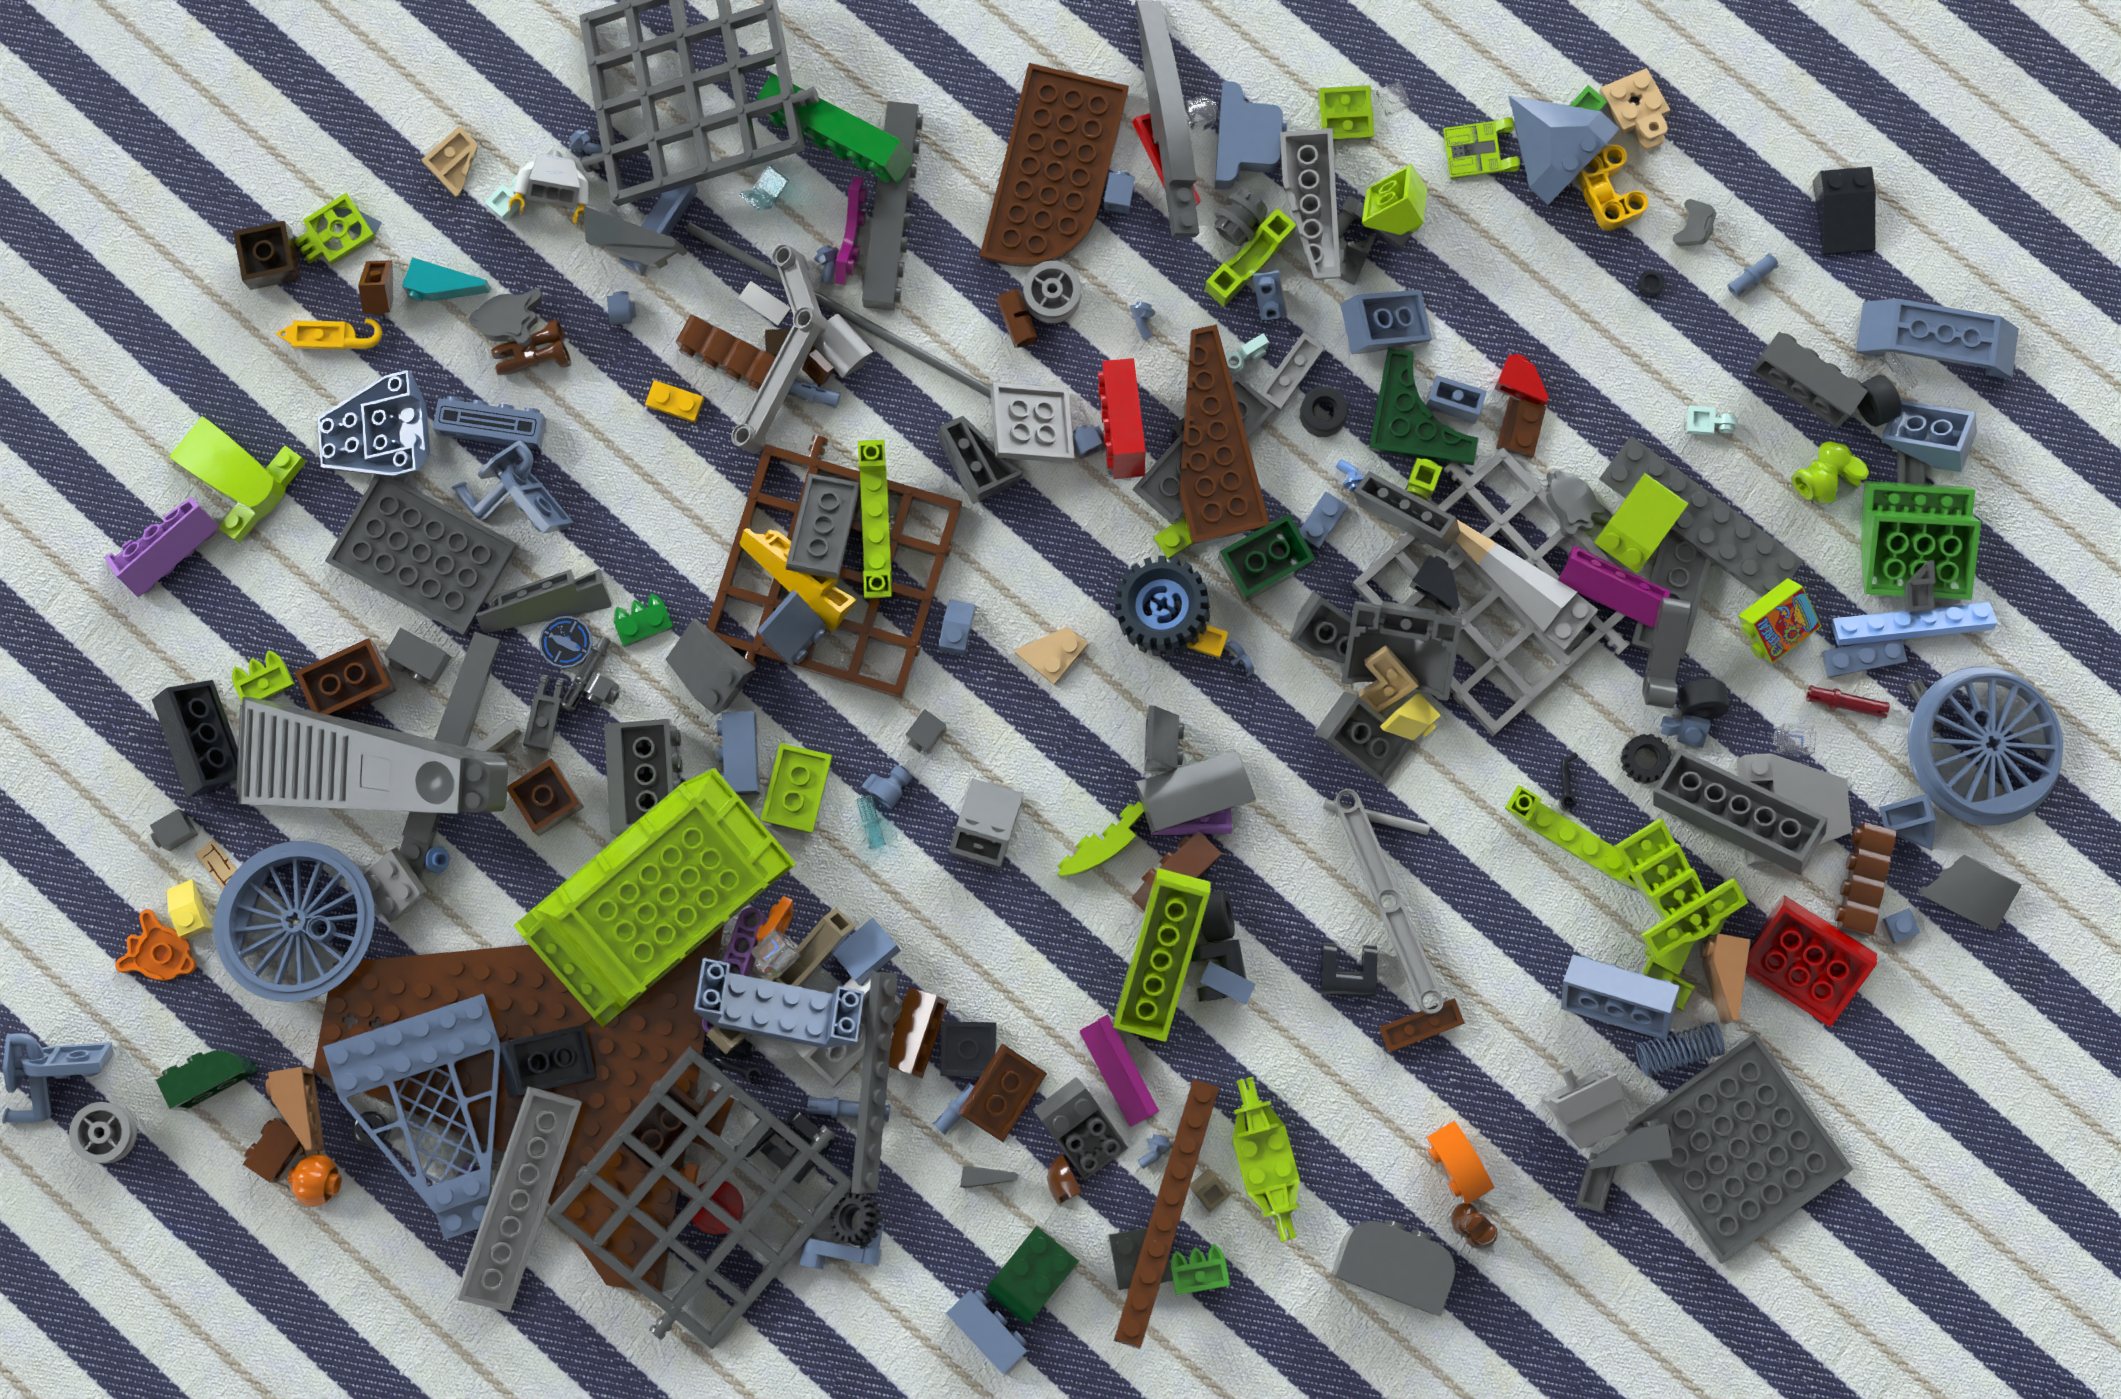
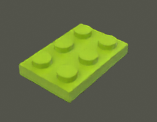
[760,743,833,834]

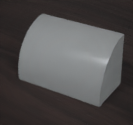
[813,314,873,378]

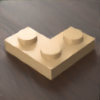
[1359,645,1419,713]

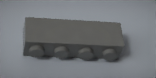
[1354,471,1460,553]

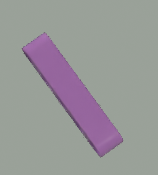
[702,907,767,1033]

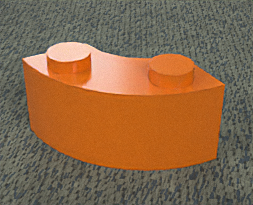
[1426,1121,1495,1204]

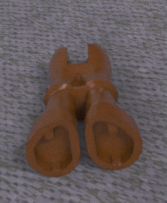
[491,319,571,375]
[1451,1203,1498,1249]

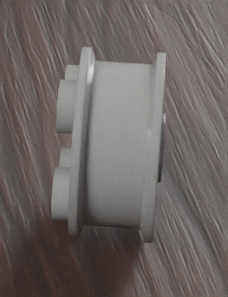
[1023,261,1081,323]
[69,1102,138,1164]

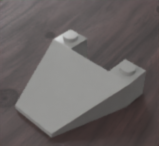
[1737,753,1852,865]

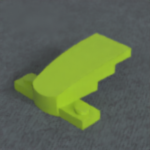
[168,416,306,544]
[1614,818,1748,959]

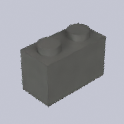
[384,627,451,685]

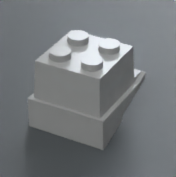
[1540,1067,1629,1149]

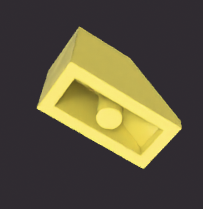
[1380,692,1441,741]
[167,879,213,940]

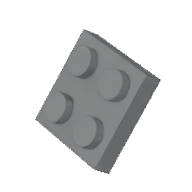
[364,847,427,923]

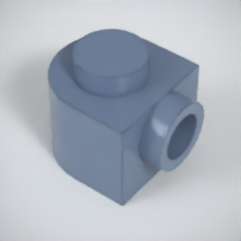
[607,291,636,325]
[1073,425,1104,459]

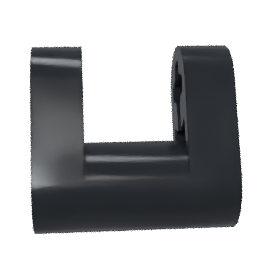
[1191,939,1247,1002]
[1320,943,1378,997]
[760,1108,835,1184]

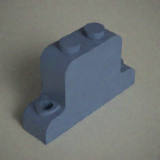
[1214,81,1287,189]

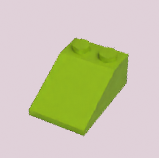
[1594,473,1689,573]

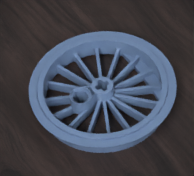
[1908,666,2063,826]
[214,841,375,1002]

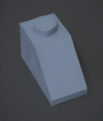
[939,600,975,656]

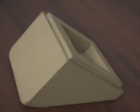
[1189,1169,1231,1212]

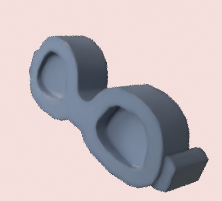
[1224,640,1254,677]

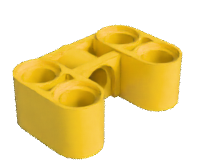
[1576,145,1648,231]

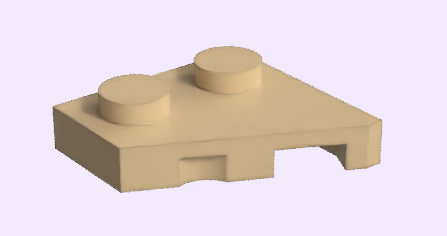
[421,126,478,199]
[1015,627,1088,685]

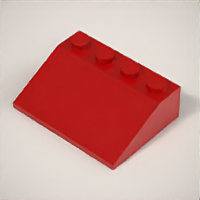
[1746,895,1877,1027]

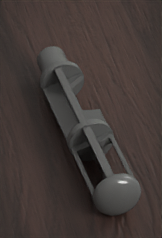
[560,636,611,712]

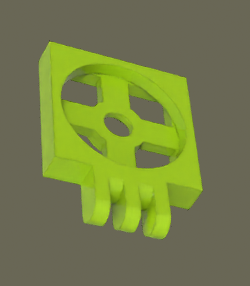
[294,193,375,265]

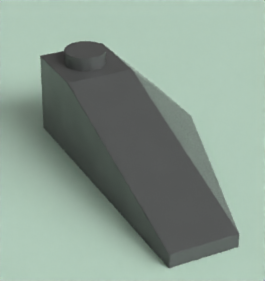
[1289,591,1352,663]

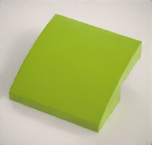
[1318,85,1374,139]

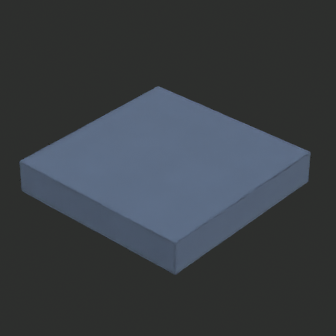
[833,917,901,985]

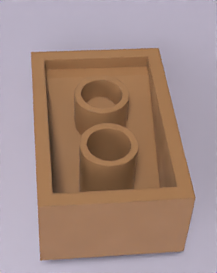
[1700,934,1750,1024]
[266,1067,325,1151]

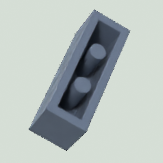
[717,711,760,795]
[946,1289,1027,1374]

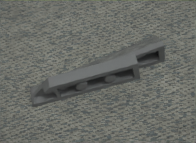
[476,569,612,633]

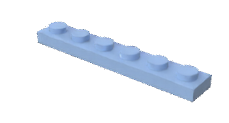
[1831,602,1997,646]

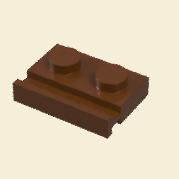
[1496,397,1546,458]

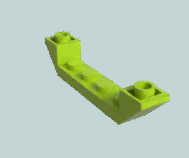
[858,439,892,598]
[1505,785,1641,891]

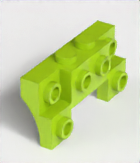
[1641,914,1730,1011]

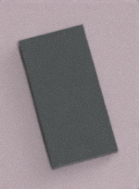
[786,473,860,580]

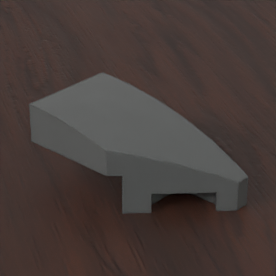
[1339,236,1375,285]
[1904,560,1936,612]

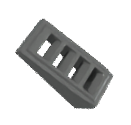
[960,1166,1018,1188]

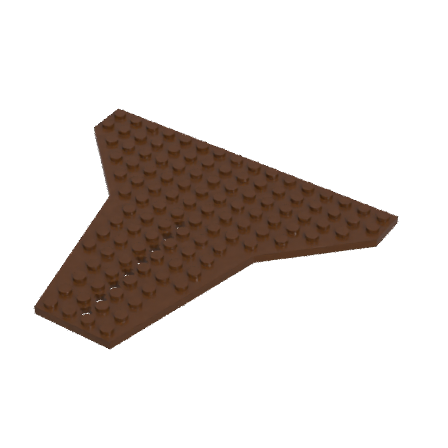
[313,924,725,1293]

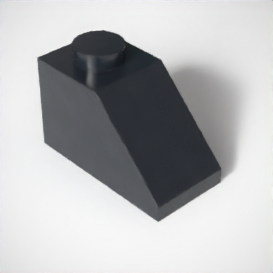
[1409,555,1460,615]

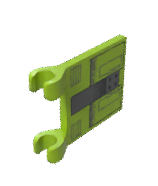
[1443,117,1520,179]

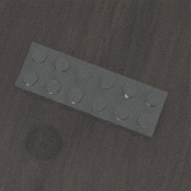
[1653,749,1828,876]

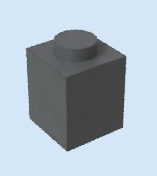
[905,709,947,754]
[150,809,198,851]

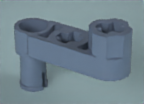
[799,1223,885,1269]

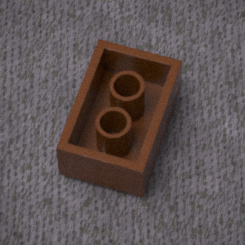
[295,638,396,717]
[610,1083,703,1173]

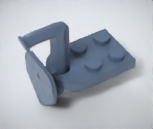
[452,440,573,534]
[2,1033,113,1124]

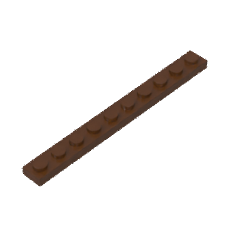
[1113,1079,1219,1349]

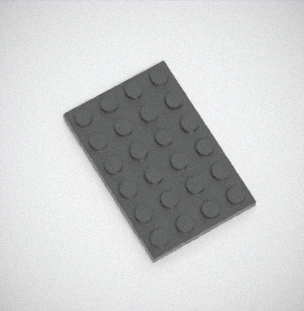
[325,475,518,637]

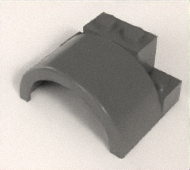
[1342,601,1462,700]

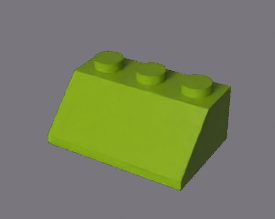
[1362,164,1427,235]

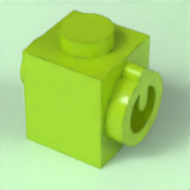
[1405,458,1442,501]

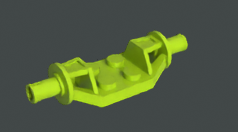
[1232,1077,1300,1242]

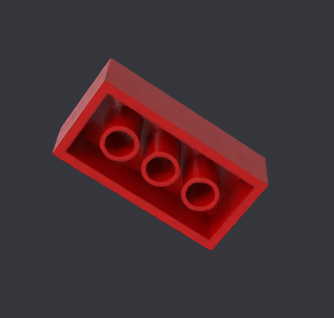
[1098,358,1146,479]

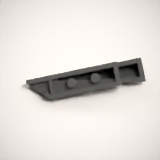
[584,207,688,269]

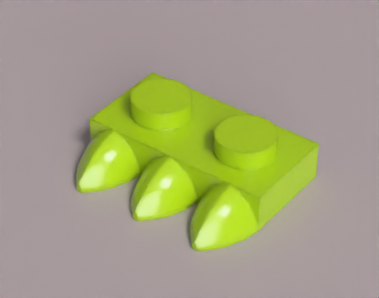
[232,651,295,702]

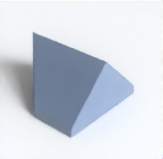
[1879,794,1936,850]

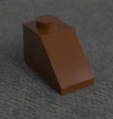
[358,260,393,315]

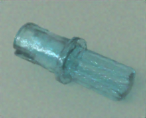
[857,795,886,849]

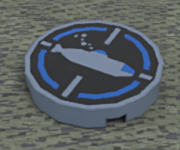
[539,616,593,669]

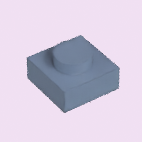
[1882,908,1921,944]

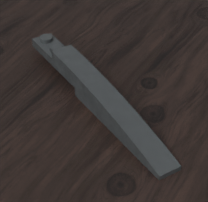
[1135,0,1200,238]
[399,632,501,880]

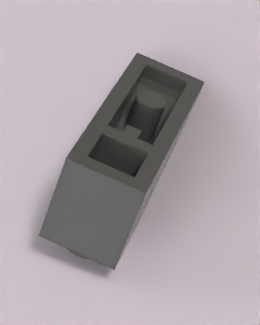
[1587,1119,1673,1169]

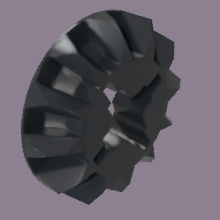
[710,1039,754,1060]

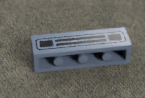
[433,396,547,450]

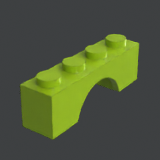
[1205,208,1297,307]

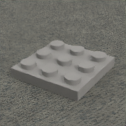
[990,382,1074,463]

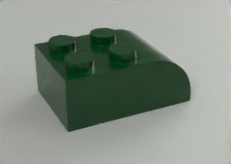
[1218,514,1316,603]
[156,1050,258,1111]
[985,1225,1079,1326]

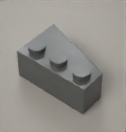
[936,416,1023,504]

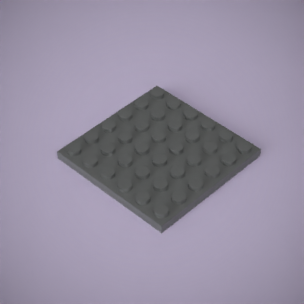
[1624,1033,1853,1264]

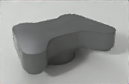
[1673,199,1716,246]

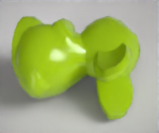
[1791,441,1869,504]

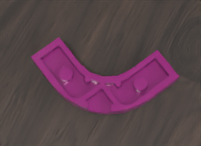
[835,176,867,285]

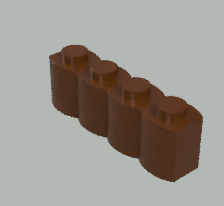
[676,314,776,393]
[1834,823,1896,936]

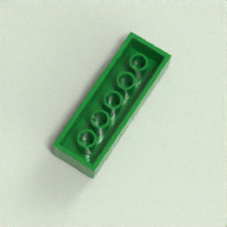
[756,73,914,185]

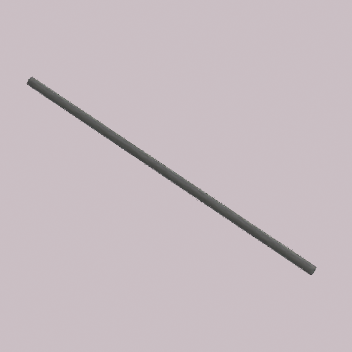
[686,222,991,399]

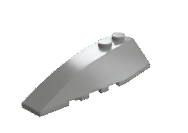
[1280,128,1341,280]

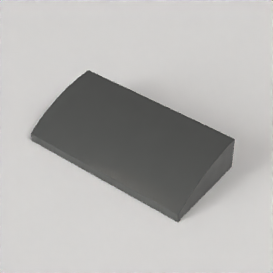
[1135,751,1256,834]

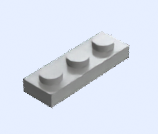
[1259,332,1325,411]

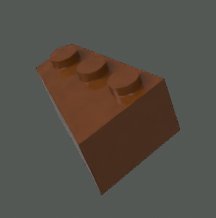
[1132,831,1222,912]

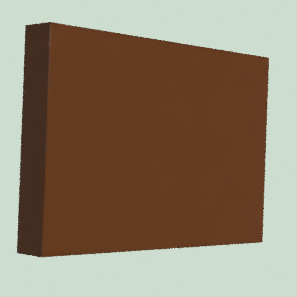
[958,1044,1047,1142]

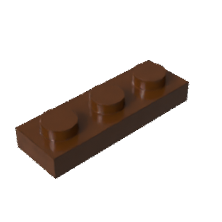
[1378,998,1465,1053]

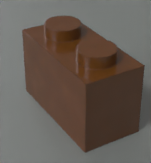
[243,1118,302,1183]

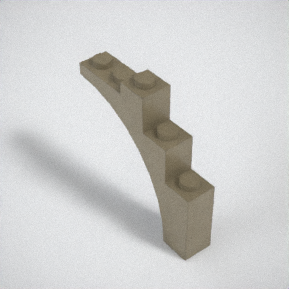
[707,907,856,1054]

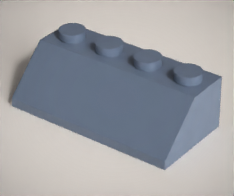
[1561,955,1680,1041]

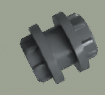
[1214,189,1268,246]

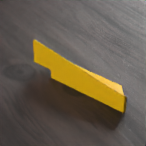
[740,528,856,631]

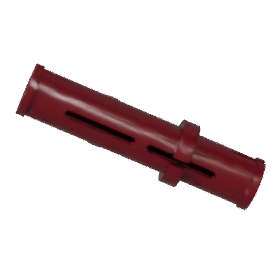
[1806,685,1890,719]

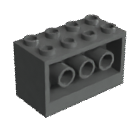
[604,719,683,837]

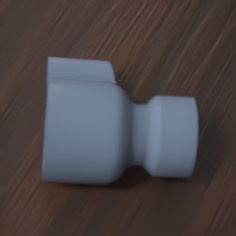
[861,765,913,809]

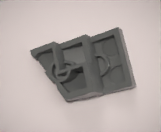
[1918,854,2022,931]

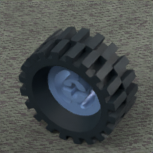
[1114,556,1210,657]

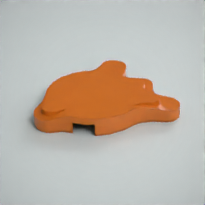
[115,909,197,981]

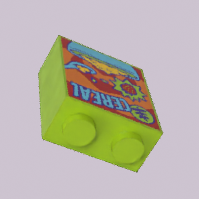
[1738,578,1822,663]

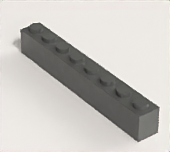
[862,101,924,311]

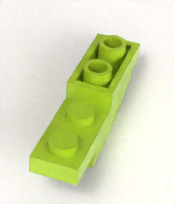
[1057,801,1145,879]

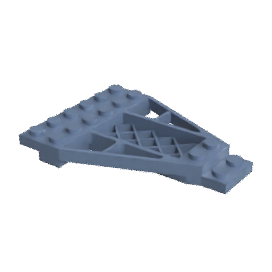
[323,994,500,1240]

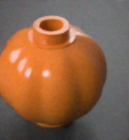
[287,1154,342,1207]

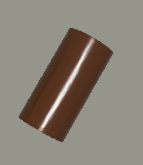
[996,289,1039,348]

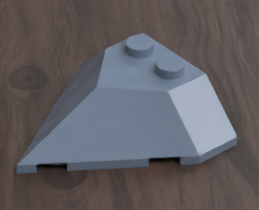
[1508,96,1619,205]

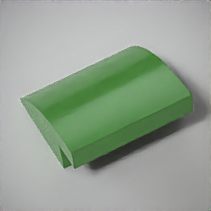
[1861,481,1981,600]

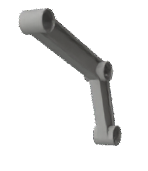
[731,244,827,454]

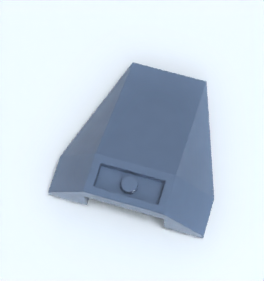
[317,370,430,477]

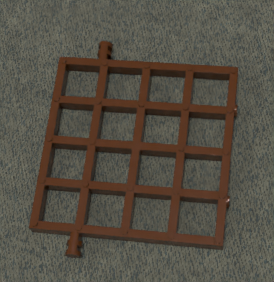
[706,435,963,699]

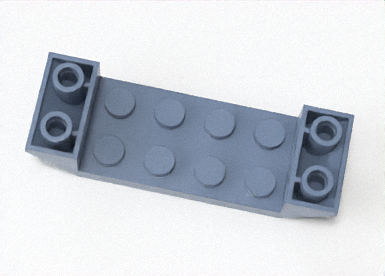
[1856,299,2019,379]
[694,958,864,1048]

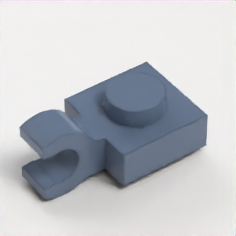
[1660,715,1711,748]

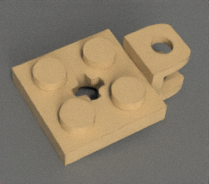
[1599,68,1670,150]

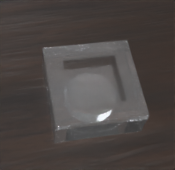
[1376,81,1411,116]

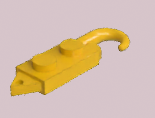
[276,318,382,350]

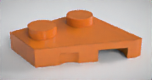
[756,896,793,969]

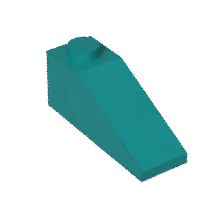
[402,257,491,302]

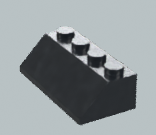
[152,680,238,798]

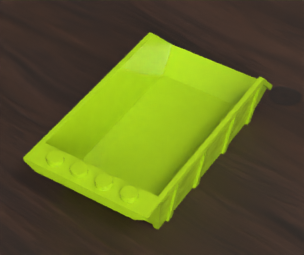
[513,768,796,1027]

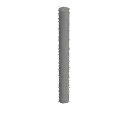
[1323,799,1430,835]

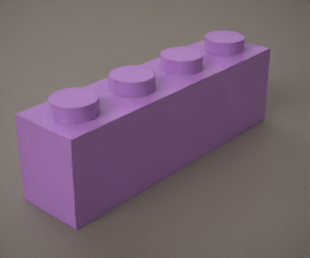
[104,497,219,597]

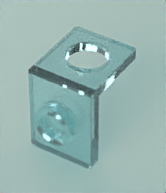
[739,165,789,211]

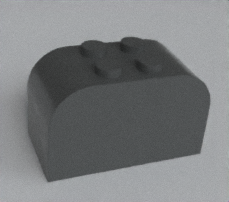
[1330,1220,1455,1317]

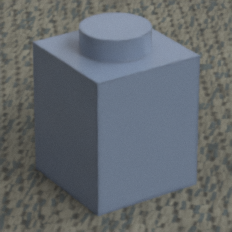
[1104,171,1135,214]

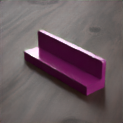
[1558,546,1670,627]
[1080,1014,1159,1127]

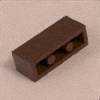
[889,987,948,1079]

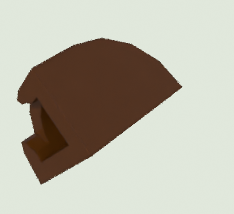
[1047,1153,1082,1205]

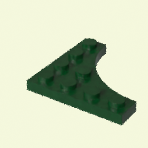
[1369,348,1479,466]

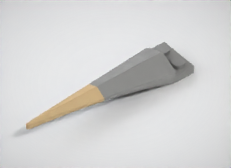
[1417,496,1598,652]

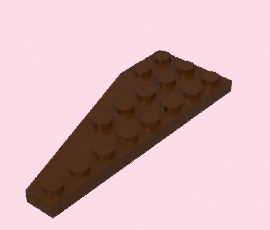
[1179,324,1270,545]

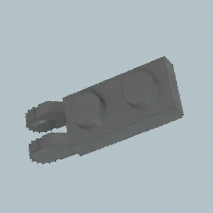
[523,675,565,752]

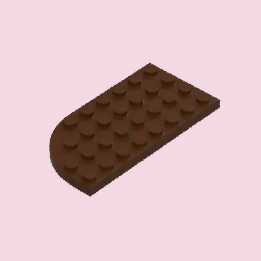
[980,63,1129,267]

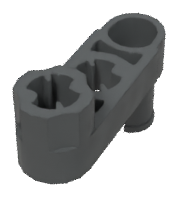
[1337,196,1414,249]

